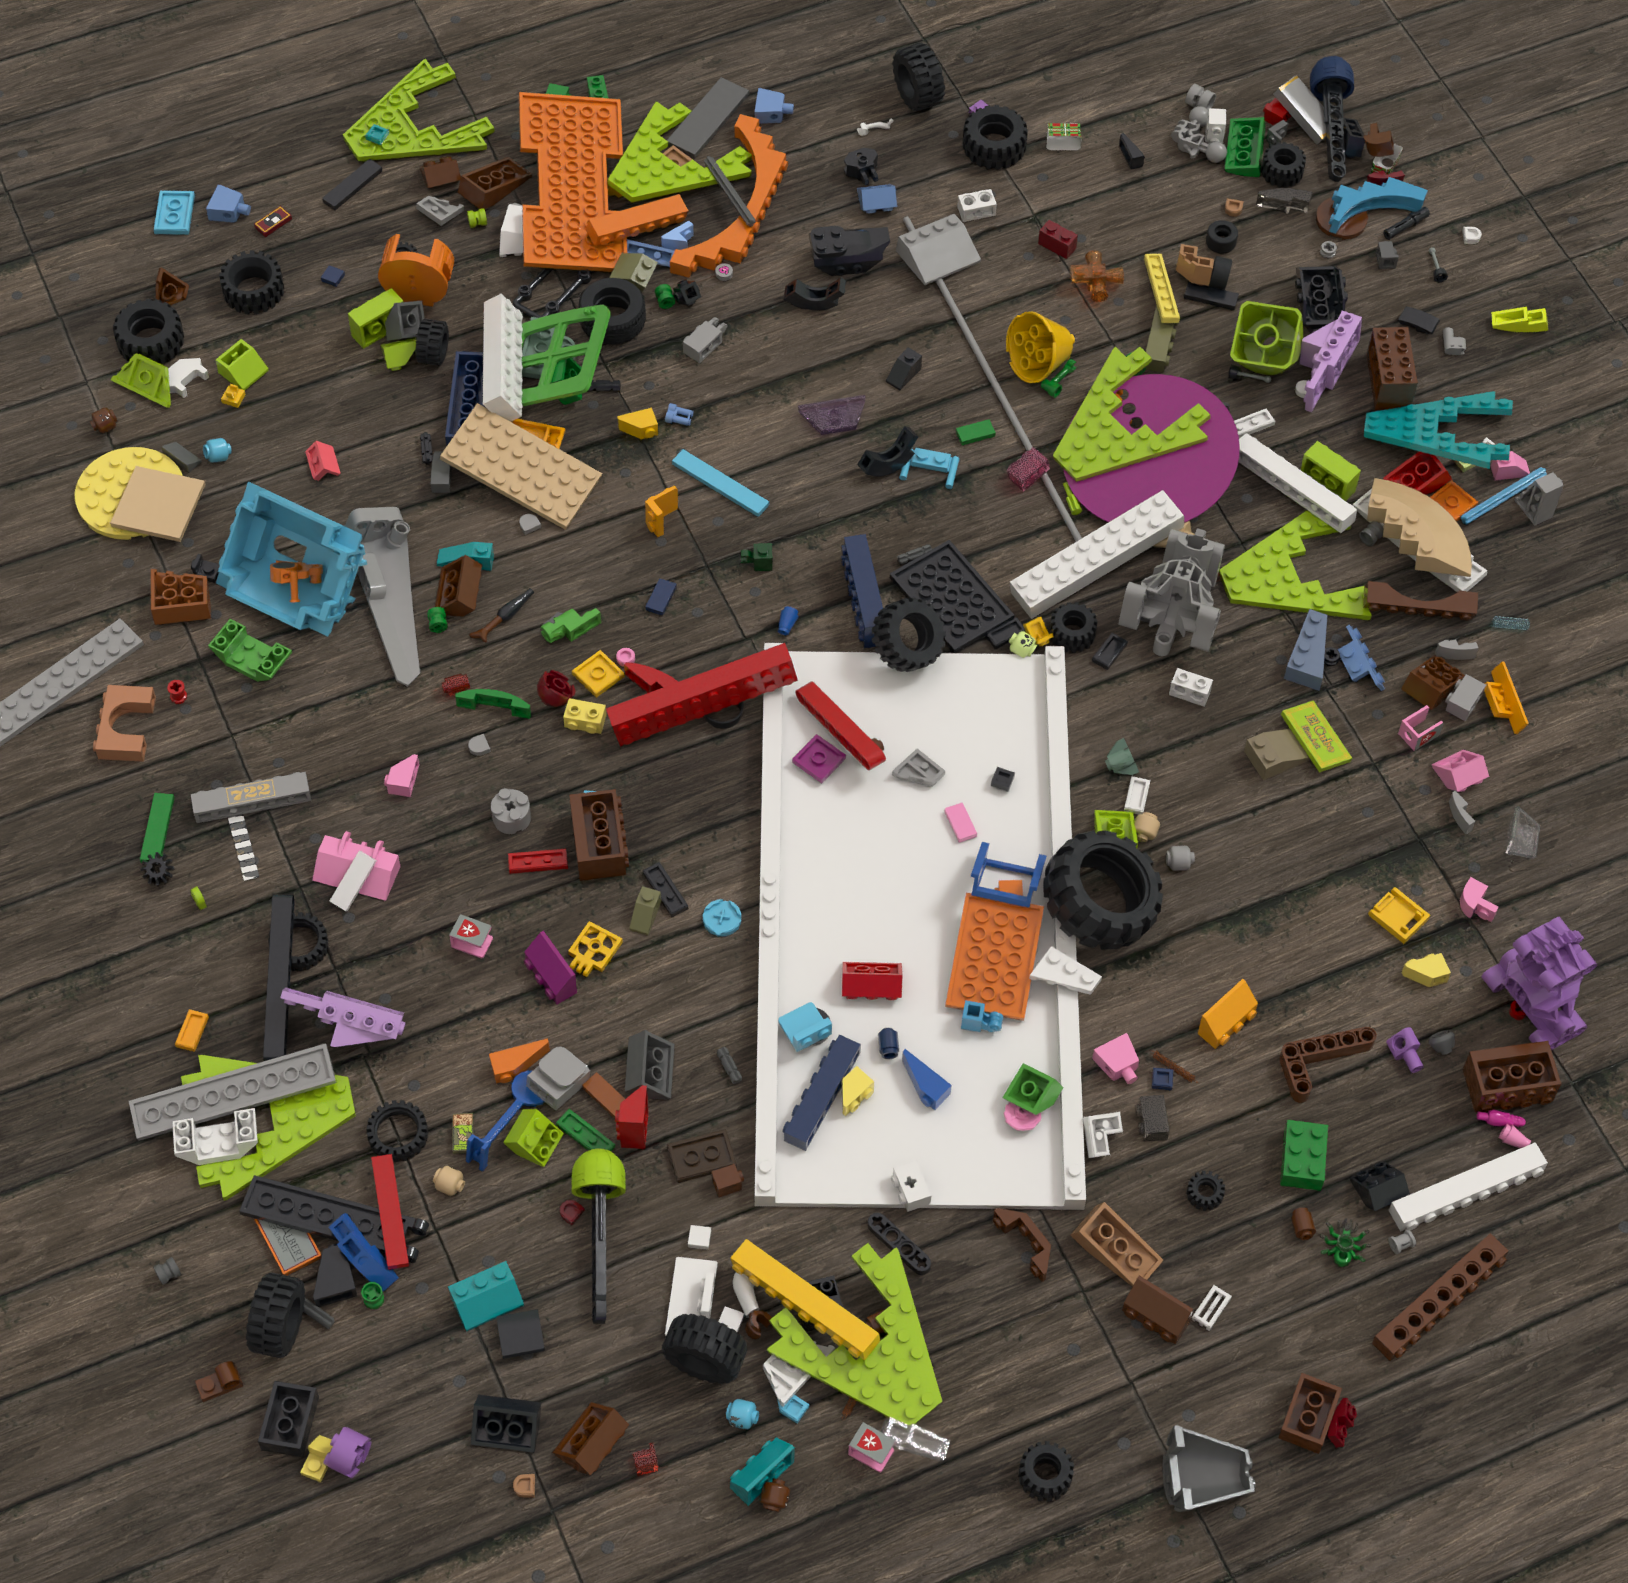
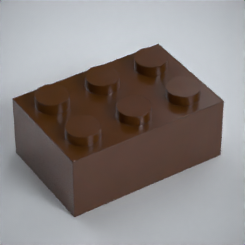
[1278,1373,1342,1454]

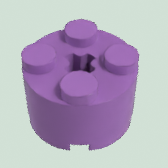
[323,1427,371,1478]

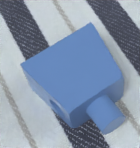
[755,88,794,124]
[206,185,251,222]

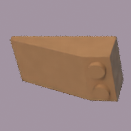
[1071,1202,1163,1287]

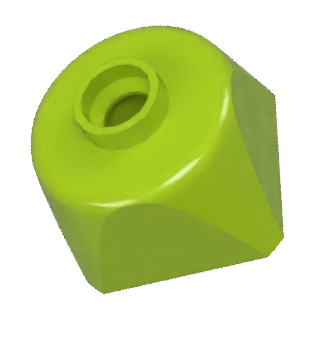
[1230,301,1303,375]

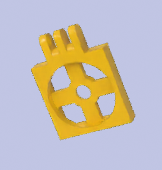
[568,921,623,977]

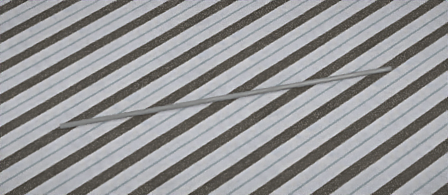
[903,216,1082,542]

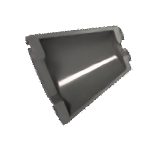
[1162,1426,1255,1512]

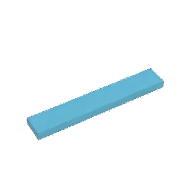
[672,449,769,517]

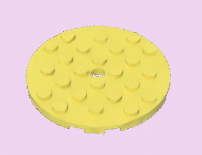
[75,447,183,540]

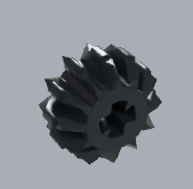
[140,852,175,886]

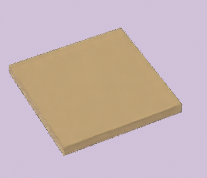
[110,466,206,542]

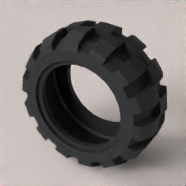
[1043,830,1163,950]

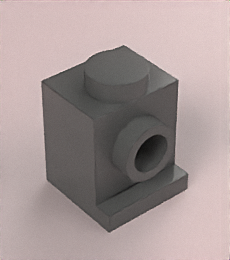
[1376,241,1399,269]

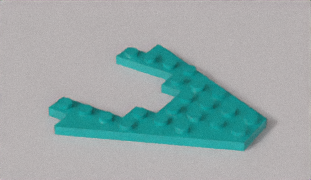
[1364,391,1513,469]

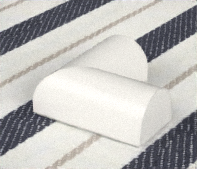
[1083,1112,1123,1158]

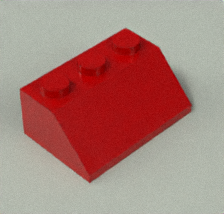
[842,962,903,1000]
[615,1085,649,1149]

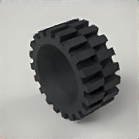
[219,250,284,315]

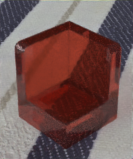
[633,1443,659,1476]

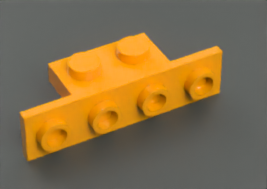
[1484,662,1529,734]

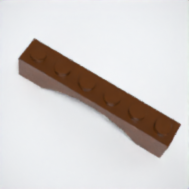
[1363,581,1478,621]

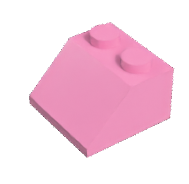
[1432,750,1489,792]

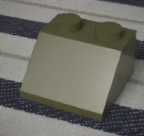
[609,253,658,292]

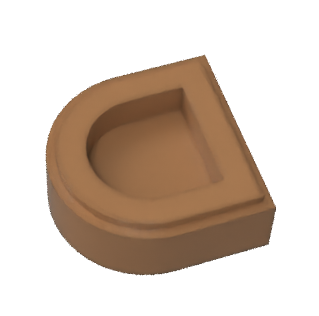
[1225,198,1244,217]
[513,1474,535,1498]

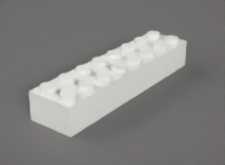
[483,294,523,422]

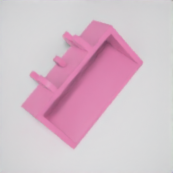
[312,831,400,901]

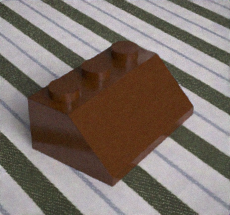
[435,555,482,617]
[1122,1275,1193,1344]
[552,1402,629,1476]

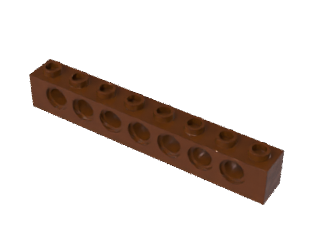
[1372,1233,1509,1361]

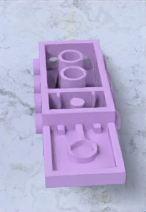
[1300,311,1362,412]
[280,988,406,1047]

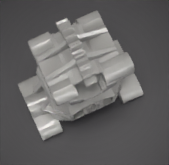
[1118,528,1225,656]

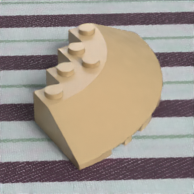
[1367,478,1472,577]

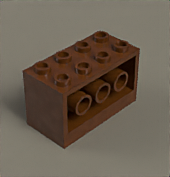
[1366,327,1418,410]
[569,789,629,881]
[1463,1041,1561,1113]

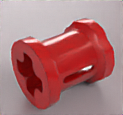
[167,680,187,704]

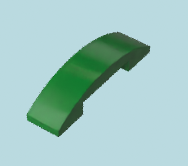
[455,689,531,719]

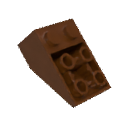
[1401,655,1465,710]

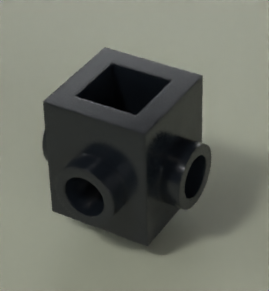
[673,279,702,306]

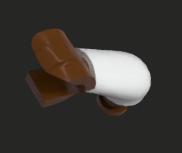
[733,1272,772,1339]

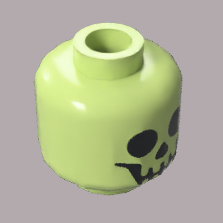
[1009,631,1037,658]

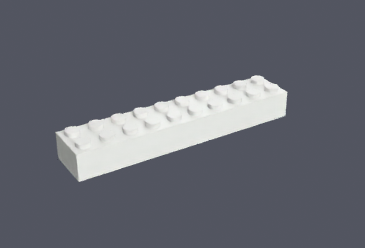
[1010,490,1184,619]

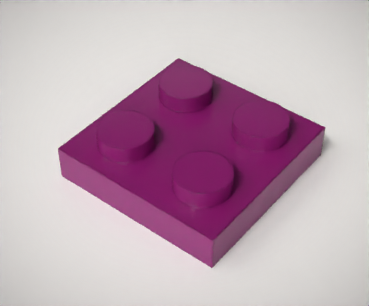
[792,734,846,784]

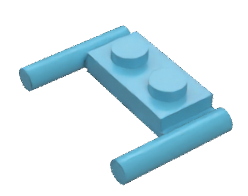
[899,448,959,489]

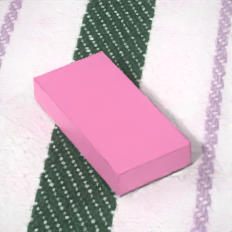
[944,802,977,843]

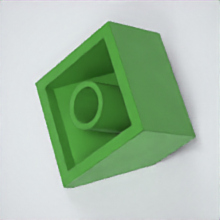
[1002,1063,1064,1115]

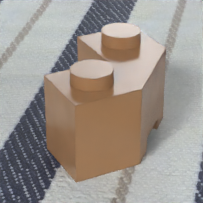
[1176,244,1214,286]

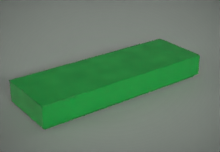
[556,1109,615,1151]

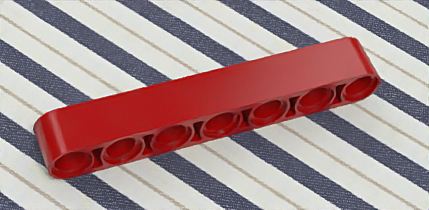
[795,681,886,771]

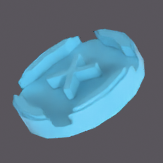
[703,899,741,936]

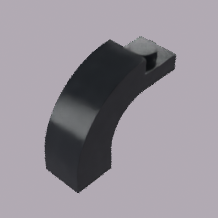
[784,277,846,311]
[857,426,918,477]

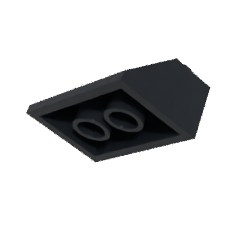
[471,1394,542,1453]

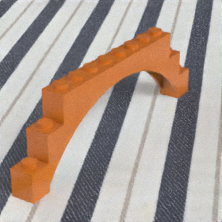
[670,114,788,278]

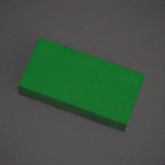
[956,419,996,445]

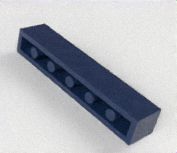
[782,1034,861,1151]

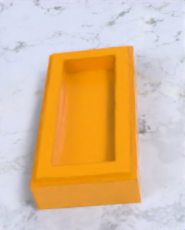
[175,1009,209,1052]

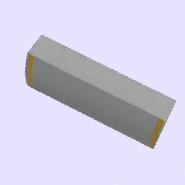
[1273,75,1335,145]

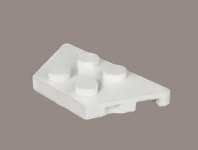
[763,1341,835,1407]

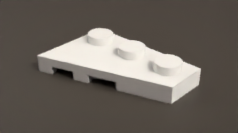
[1029,946,1102,995]

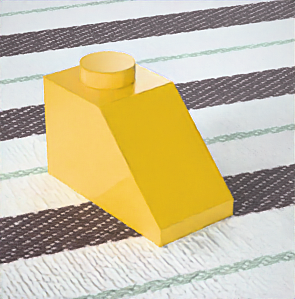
[617,408,658,439]

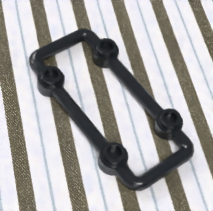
[512,268,594,318]

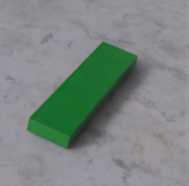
[140,793,174,863]

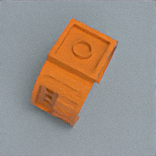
[378,234,454,307]

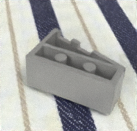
[1514,472,1564,526]

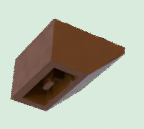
[420,156,461,188]

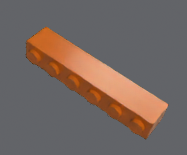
[586,194,689,246]

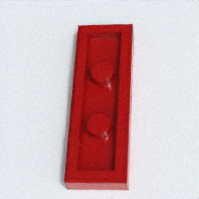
[508,849,568,874]

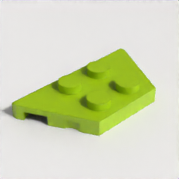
[111,354,171,407]

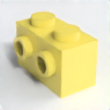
[563,698,606,734]

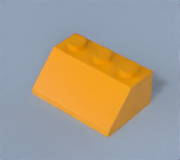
[1198,979,1258,1049]

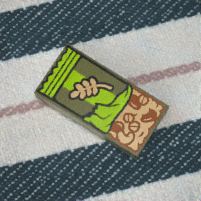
[453,1113,474,1154]

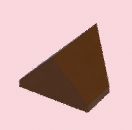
[156,267,189,306]

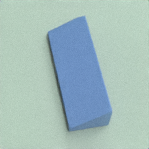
[627,239,675,267]

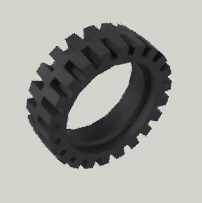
[268,912,329,971]
[366,1100,428,1162]

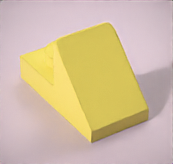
[300,1435,333,1482]

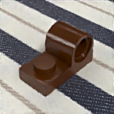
[195,1361,243,1402]

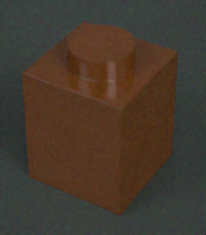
[711,1164,744,1198]

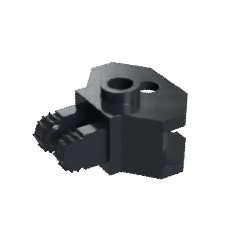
[844,148,879,185]

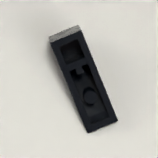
[1343,118,1365,158]

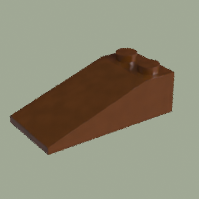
[458,156,532,209]

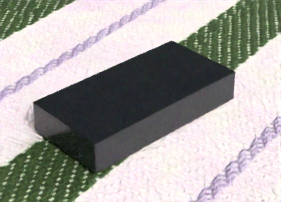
[985,617,1026,650]
[1092,633,1128,670]

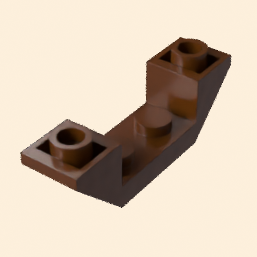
[993,1208,1051,1282]

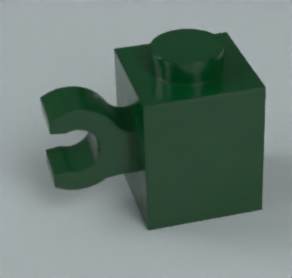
[741,543,773,571]

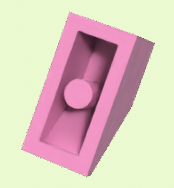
[1491,451,1530,480]
[384,754,419,797]

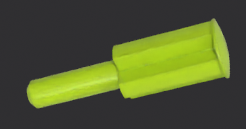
[1063,482,1082,515]

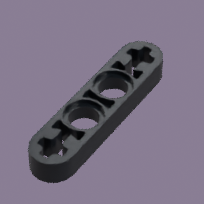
[868,1213,931,1275]

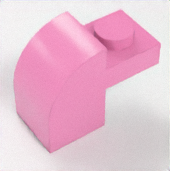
[1460,877,1499,922]

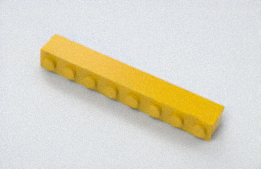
[731,1239,880,1360]

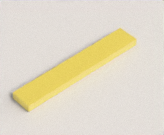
[1144,254,1180,323]

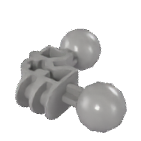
[1171,106,1227,163]

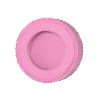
[616,648,635,667]

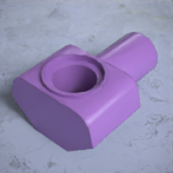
[1386,1028,1424,1073]

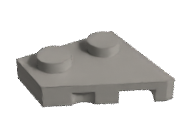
[416,196,464,226]
[892,749,945,786]

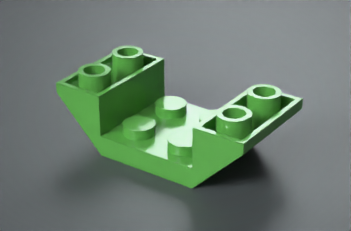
[208,619,292,682]

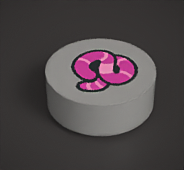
[715,264,733,281]

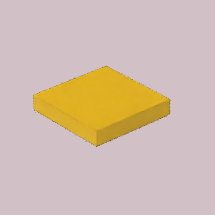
[572,650,625,698]

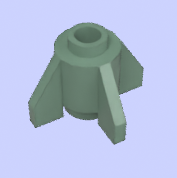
[1105,738,1139,775]

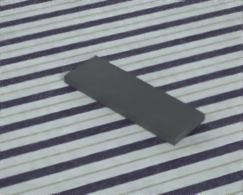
[667,77,749,158]

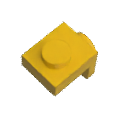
[1023,617,1054,646]

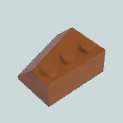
[151,569,211,625]

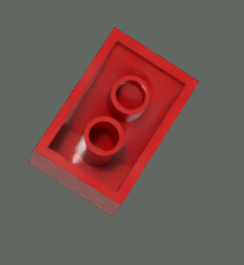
[1383,451,1452,495]

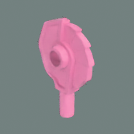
[1004,1102,1041,1131]

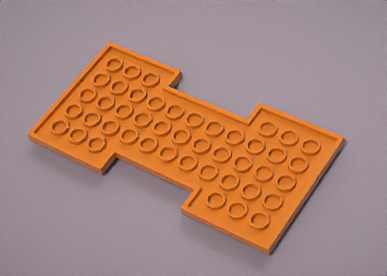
[519,92,627,272]

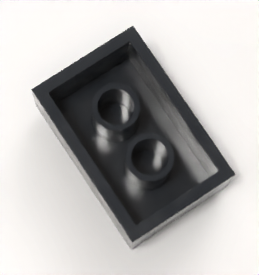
[258,1381,319,1457]

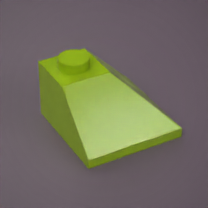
[381,338,416,371]

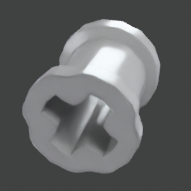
[1388,1229,1416,1254]

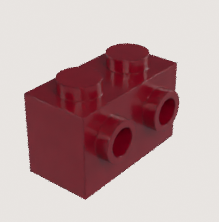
[1038,220,1078,259]

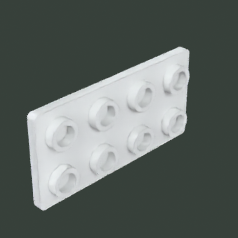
[665,1257,717,1336]

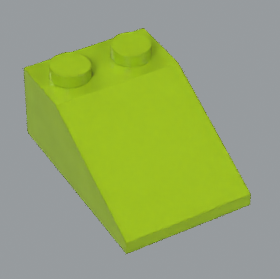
[1094,810,1138,848]

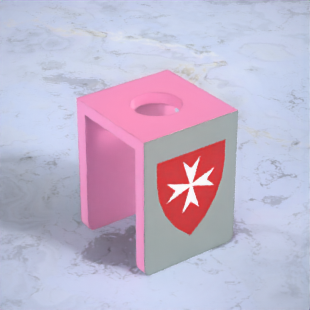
[1398,705,1443,751]
[449,914,493,958]
[848,1422,895,1473]

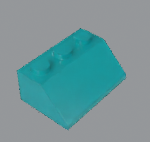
[448,1261,524,1332]
[730,1437,795,1506]

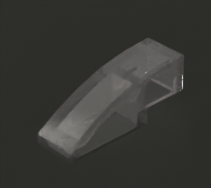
[881,1417,950,1461]

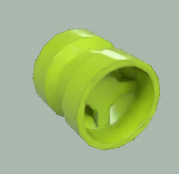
[467,208,487,228]

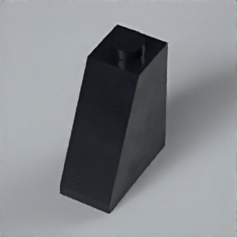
[313,1244,357,1307]

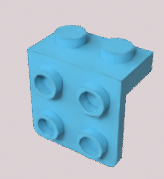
[778,1002,832,1052]

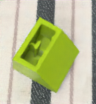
[216,339,269,390]
[503,1109,564,1167]

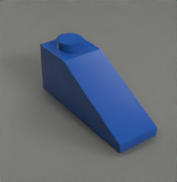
[902,1049,952,1110]

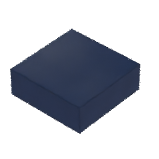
[321,265,345,287]
[1152,1067,1173,1090]

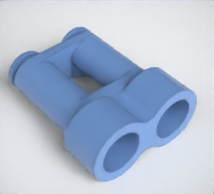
[665,403,694,426]

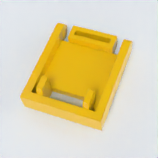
[1368,887,1430,944]

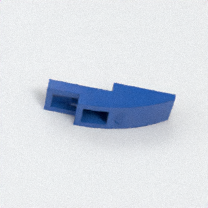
[329,1213,399,1291]

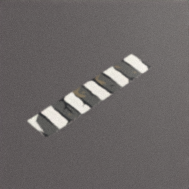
[228,814,259,881]

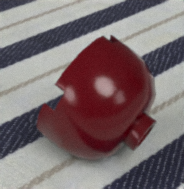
[537,670,576,707]

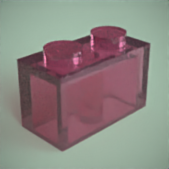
[1007,447,1050,492]

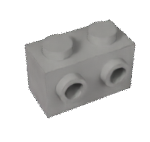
[1445,674,1486,721]

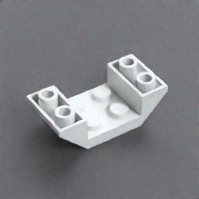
[173,1108,258,1165]

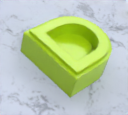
[190,886,207,910]

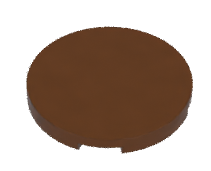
[1316,197,1368,240]

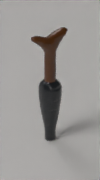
[469,588,534,643]

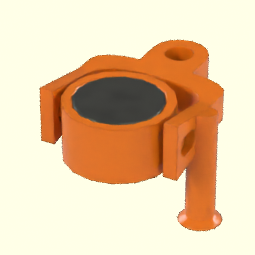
[270,560,323,603]

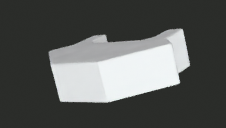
[168,358,209,398]

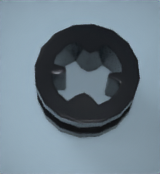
[1324,647,1340,666]

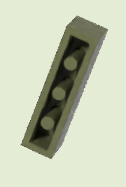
[1146,305,1178,373]

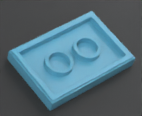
[154,191,195,235]

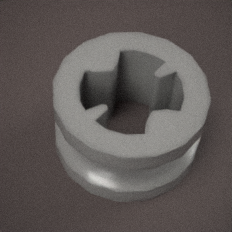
[1320,241,1337,259]

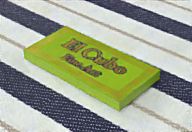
[1281,701,1352,773]

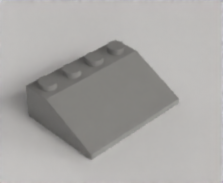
[895,214,981,285]

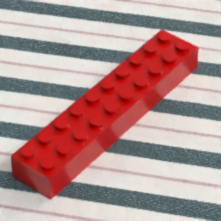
[606,643,798,746]

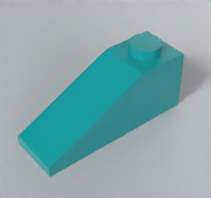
[437,542,494,571]

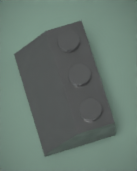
[625,1030,674,1099]

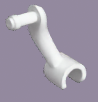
[857,118,893,136]

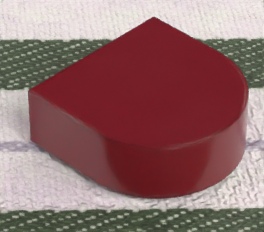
[560,1200,585,1226]

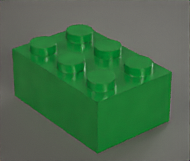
[1280,1120,1328,1191]

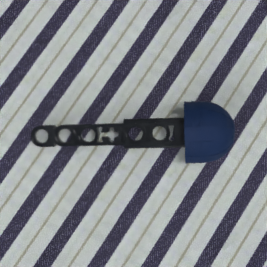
[1310,56,1354,182]

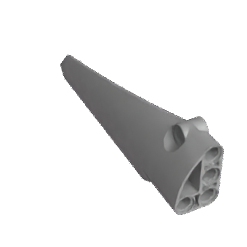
[345,507,420,687]

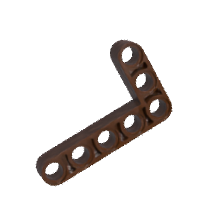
[1279,1027,1377,1103]

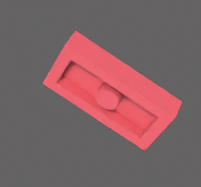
[305,441,340,481]

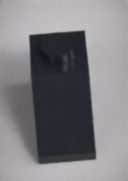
[886,347,922,391]

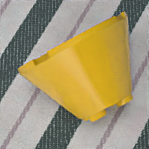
[1006,311,1075,383]

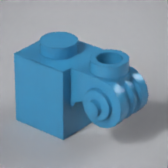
[961,1000,1004,1032]

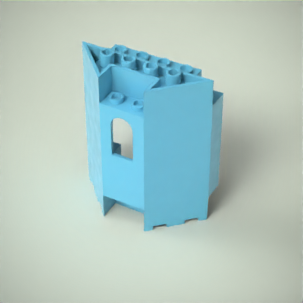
[216,482,367,637]

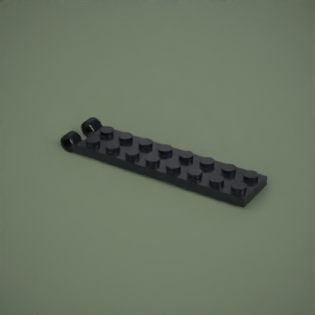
[239,1175,429,1263]

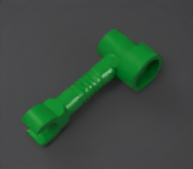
[1041,359,1076,398]

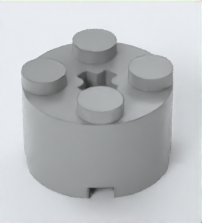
[491,788,531,834]

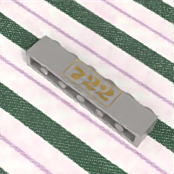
[191,772,311,823]

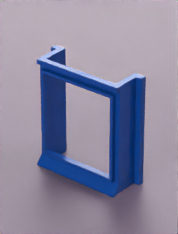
[971,842,1047,908]

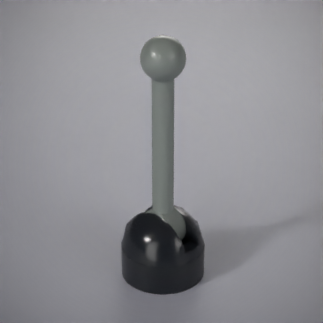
[1429,247,1448,283]
[1228,364,1271,383]

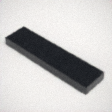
[322,159,382,210]

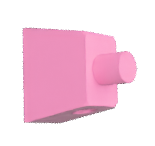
[1092,1033,1139,1084]

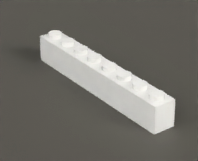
[1238,433,1357,533]
[1389,1143,1548,1232]

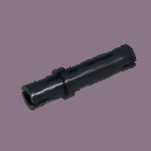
[1383,207,1430,240]

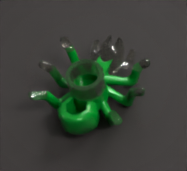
[1320,1218,1371,1267]

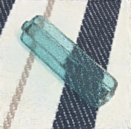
[1492,616,1530,630]

